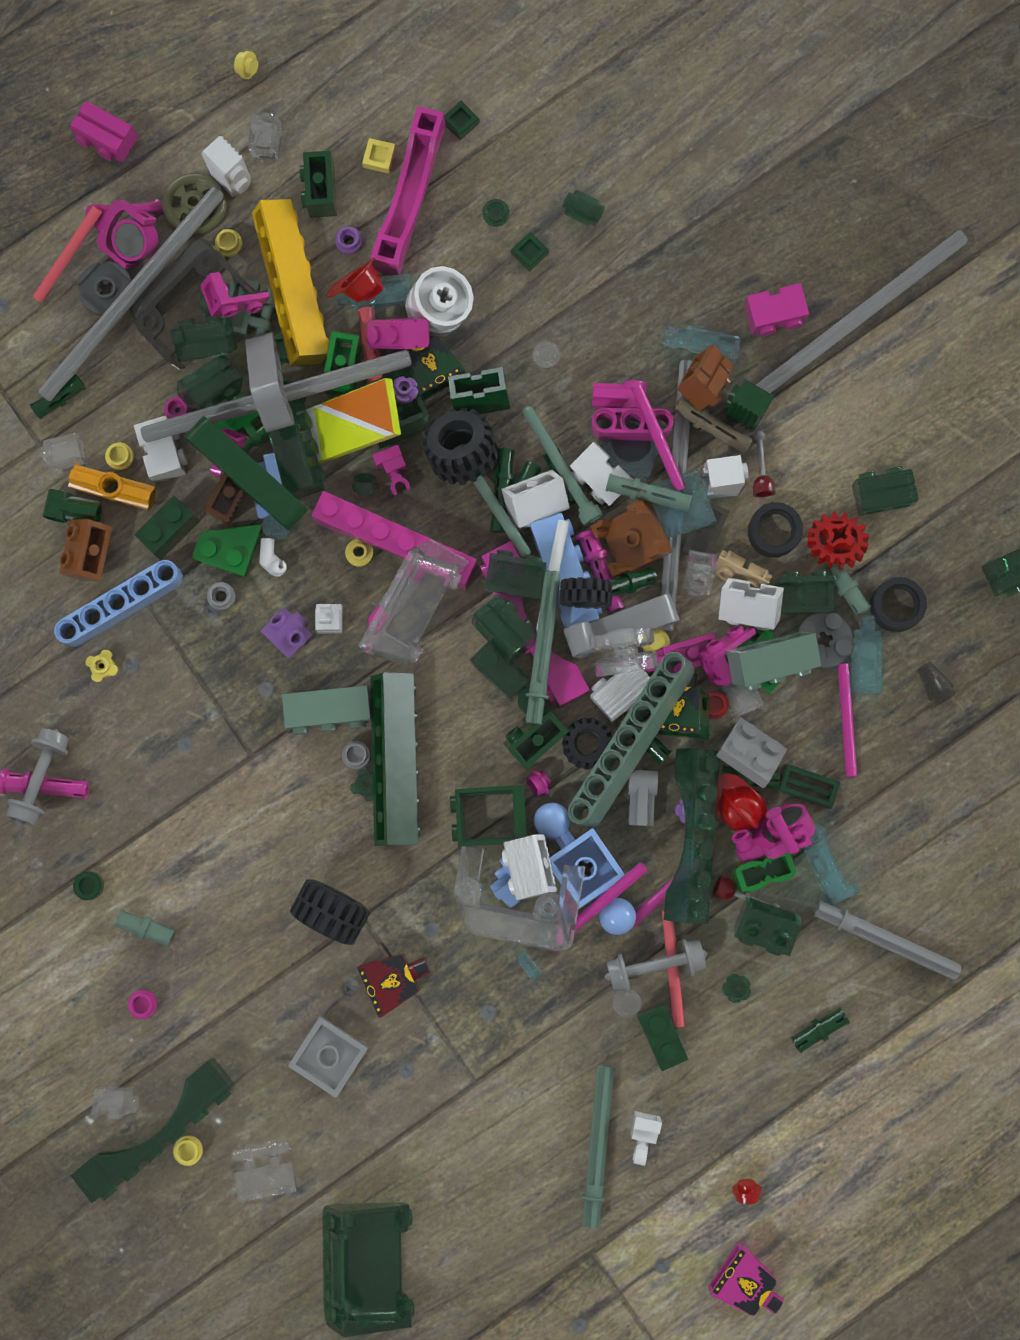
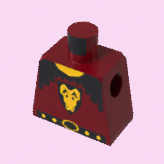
[357,953,431,1018]

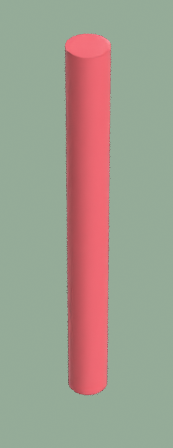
[33,206,102,303]
[662,910,684,1027]

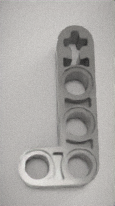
[245,332,295,433]
[563,594,680,659]

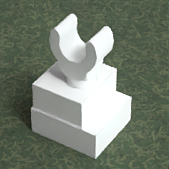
[315,604,343,634]
[631,1111,662,1166]

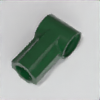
[42,489,102,523]

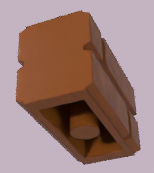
[678,345,733,410]

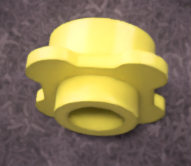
[85,650,118,682]

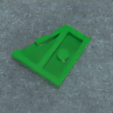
[191,525,263,578]

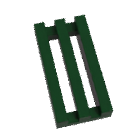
[776,764,841,809]

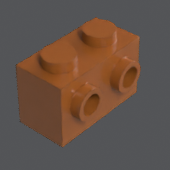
[59,519,112,581]

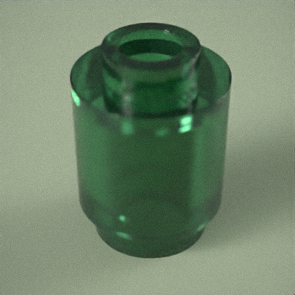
[562,189,605,226]

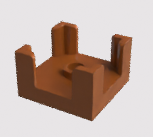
[590,501,673,577]

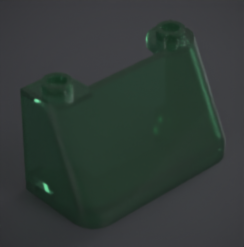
[322,1202,414,1338]

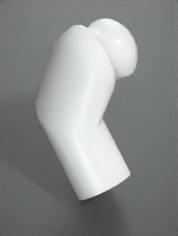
[259,538,287,577]

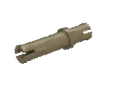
[672,396,752,454]

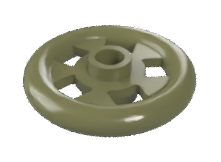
[162,173,227,236]

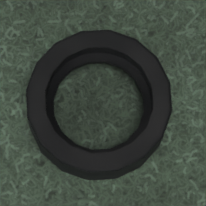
[748,502,803,558]
[870,577,927,632]

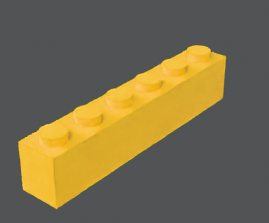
[252,199,330,366]

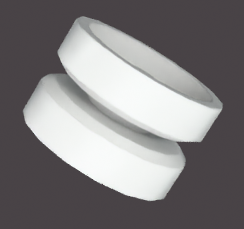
[405,266,474,337]

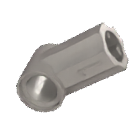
[628,770,658,826]

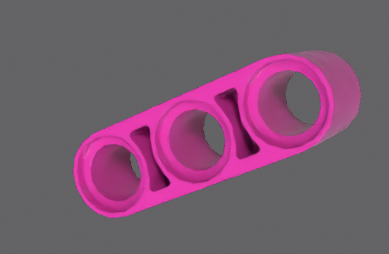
[591,408,674,441]

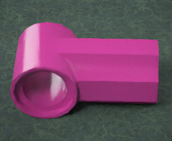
[592,380,647,409]

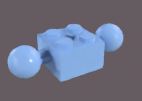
[534,803,636,935]

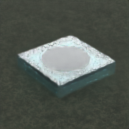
[601,419,667,480]

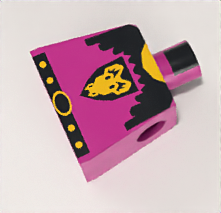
[708,1241,784,1316]

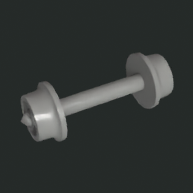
[6,728,69,827]
[604,938,708,992]

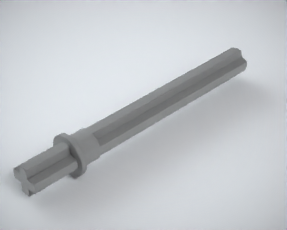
[814,900,962,980]

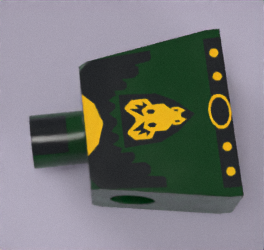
[407,336,465,403]
[657,673,710,740]

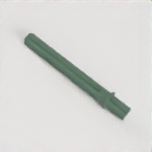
[526,570,561,725]
[582,1065,614,1228]

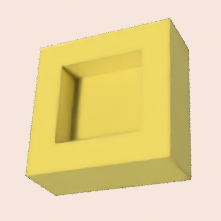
[362,138,396,174]

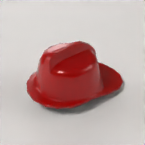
[326,257,383,303]
[705,773,768,832]

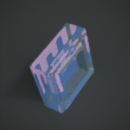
[516,950,542,981]

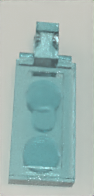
[336,274,412,309]
[662,325,741,359]
[852,615,882,695]

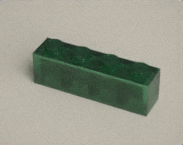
[269,380,325,499]

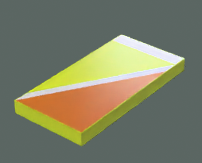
[306,378,401,464]

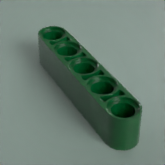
[184,416,308,531]

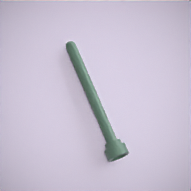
[523,406,603,526]
[453,443,531,557]

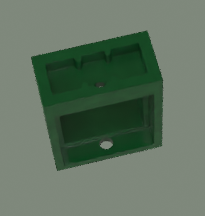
[450,785,527,847]

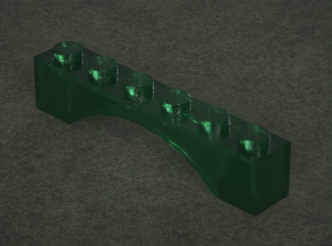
[664,748,720,924]
[70,1057,235,1203]

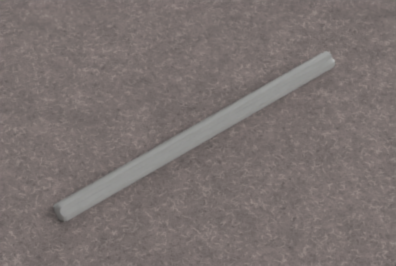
[38,187,224,401]
[756,230,968,393]
[140,350,411,443]
[661,360,692,632]

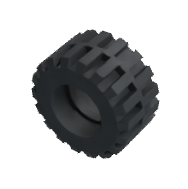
[422,408,498,485]
[290,879,370,945]

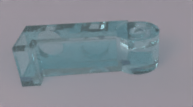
[803,823,860,905]

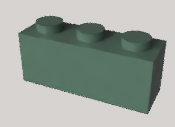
[726,631,821,690]
[282,686,371,735]

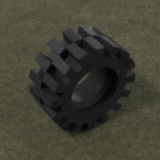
[560,577,613,609]
[562,717,613,770]

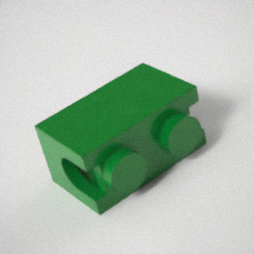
[324,331,362,395]

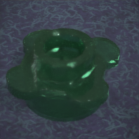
[350,768,373,801]

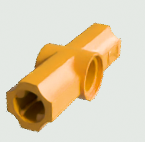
[68,464,157,511]

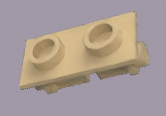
[711,550,772,589]

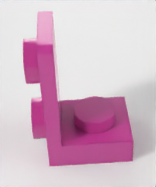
[200,272,270,318]
[698,625,756,686]

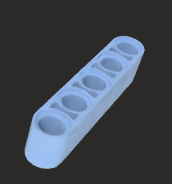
[54,560,183,647]

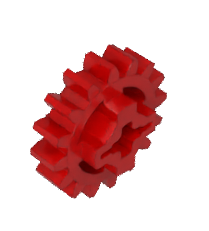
[806,511,869,570]

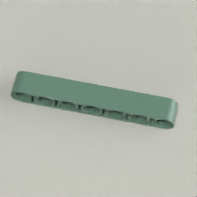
[568,652,695,829]

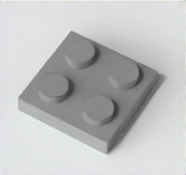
[716,717,787,789]
[288,1016,369,1098]

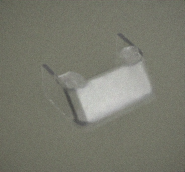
[359,539,469,666]
[454,846,585,951]

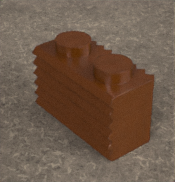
[204,473,246,524]

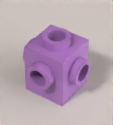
[261,607,312,659]

